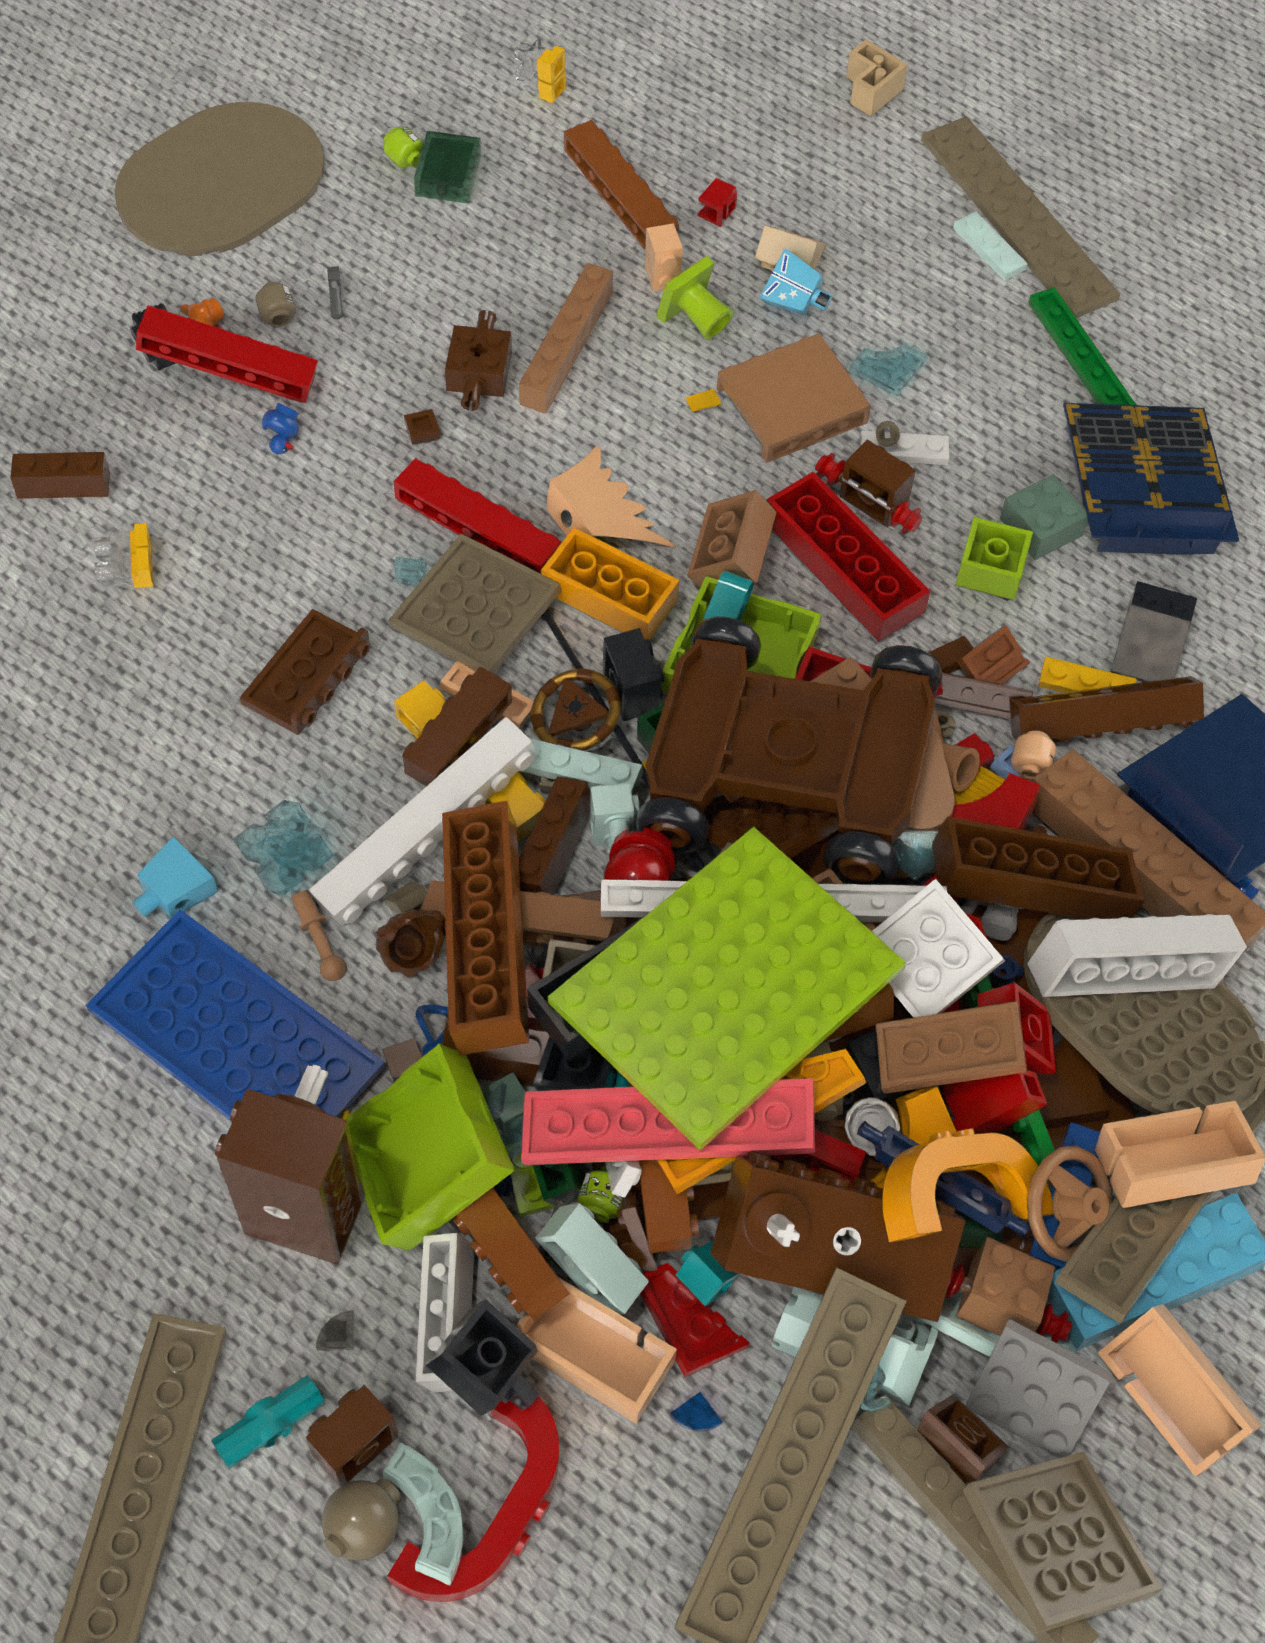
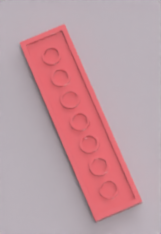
[521,1078,815,1165]

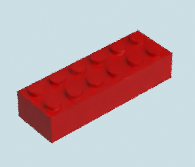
[766,472,930,642]

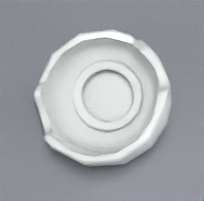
[845,1097,900,1156]

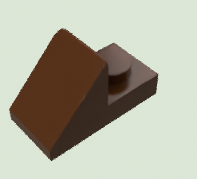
[610,1191,658,1272]

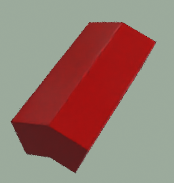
[770,1130,866,1182]

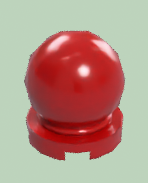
[603,828,677,881]

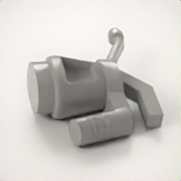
[960,898,1024,941]

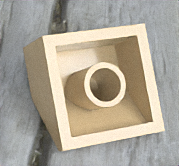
[754,225,827,270]

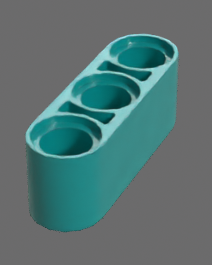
[703,570,754,621]

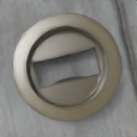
[876,421,900,447]

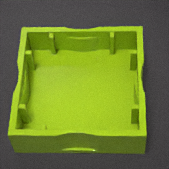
[661,576,822,693]
[344,1044,515,1251]

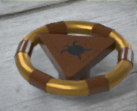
[531,668,621,751]

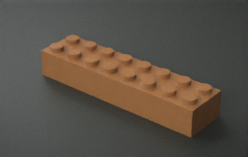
[1032,749,1265,954]

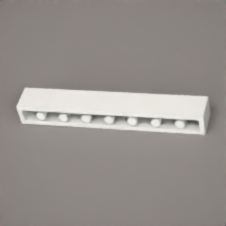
[309,717,537,927]

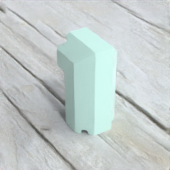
[771,1287,938,1406]

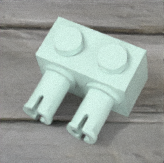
[590,783,639,853]

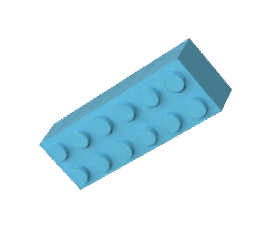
[1047,1193,1265,1351]

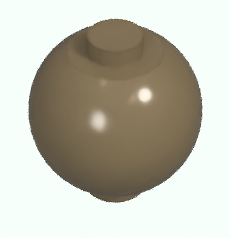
[322,1478,401,1561]

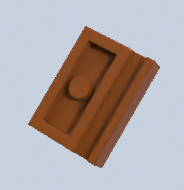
[956,625,1030,684]

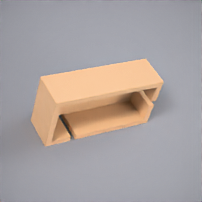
[1095,1101,1265,1208]
[516,1277,677,1424]
[1098,1304,1262,1477]

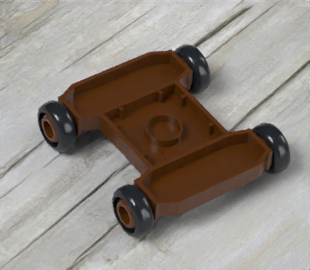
[636,616,942,885]

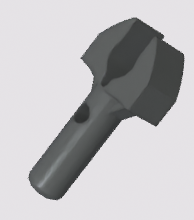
[327,266,343,319]

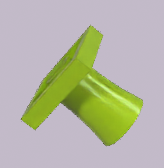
[656,256,734,340]

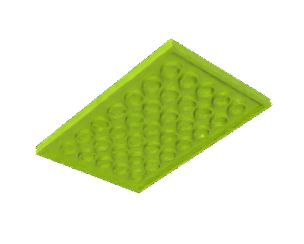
[548,827,906,1150]

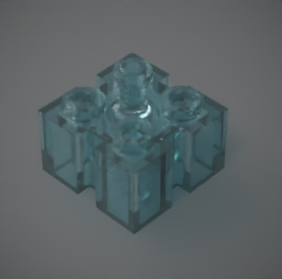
[232,800,334,896]

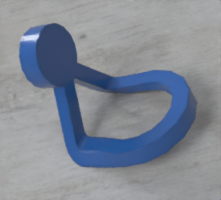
[416,1005,448,1056]

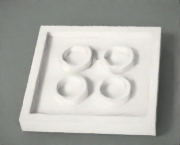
[872,879,1005,1018]

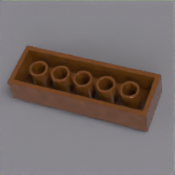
[932,816,1144,919]

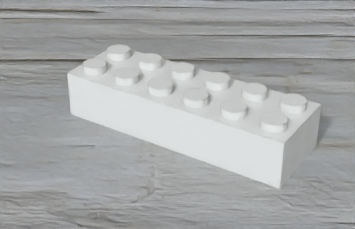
[1027,914,1247,997]

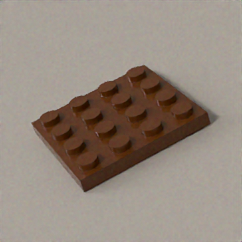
[704,795,838,859]

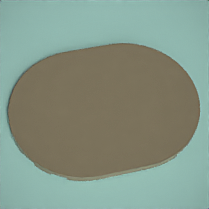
[115,102,324,256]
[1024,913,1265,1125]

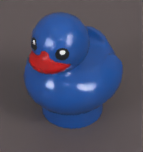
[262,403,299,454]

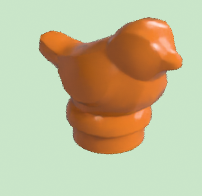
[180,298,224,326]

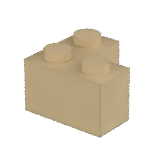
[846,39,908,117]

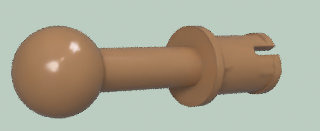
[291,890,347,981]

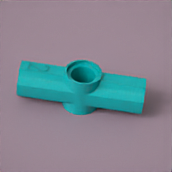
[211,1375,325,1469]

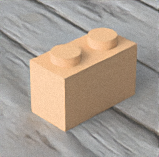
[645,223,683,291]

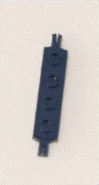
[857,1121,1030,1236]

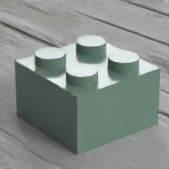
[1000,474,1088,560]

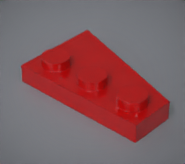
[640,1263,750,1378]

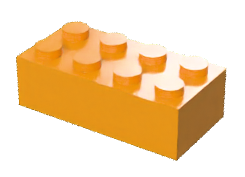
[541,527,679,640]

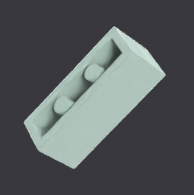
[535,1203,649,1314]

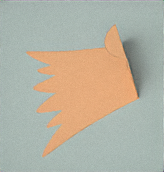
[547,446,675,547]

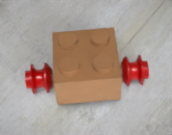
[946,1237,1072,1343]

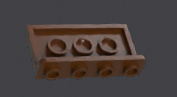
[240,609,371,735]

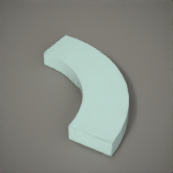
[383,1443,463,1585]

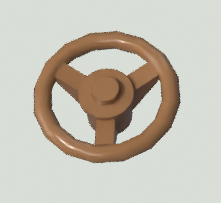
[1027,1145,1113,1262]

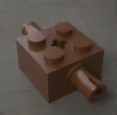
[445,310,512,411]

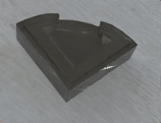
[316,1310,355,1351]

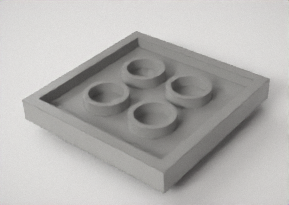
[966,1319,1113,1458]

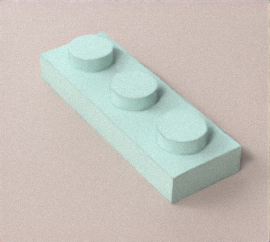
[953,212,1027,281]

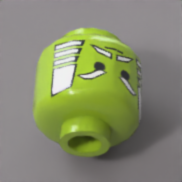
[383,127,424,168]
[577,1166,623,1223]

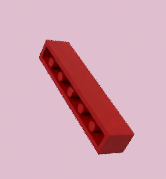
[135,305,318,403]
[393,458,562,574]

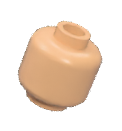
[1011,731,1056,780]

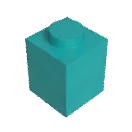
[676,1240,740,1306]

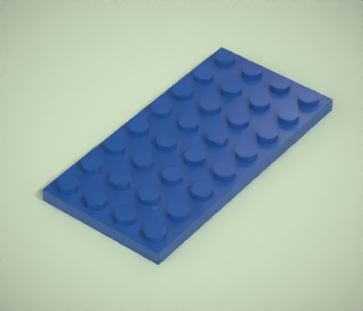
[86,909,386,1120]

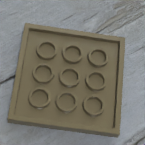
[388,534,561,674]
[962,1452,1162,1634]

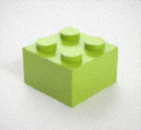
[955,517,1033,600]

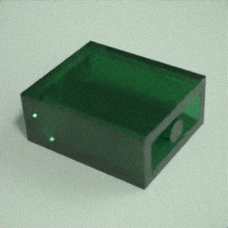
[414,131,481,204]

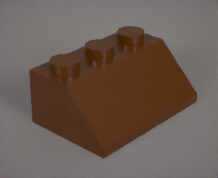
[443,1014,549,1087]

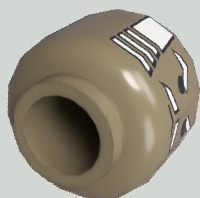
[255,282,296,327]

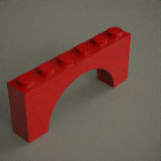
[940,913,1048,1134]

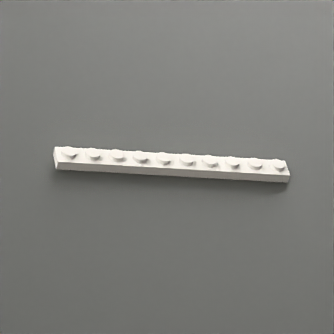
[601,879,947,922]

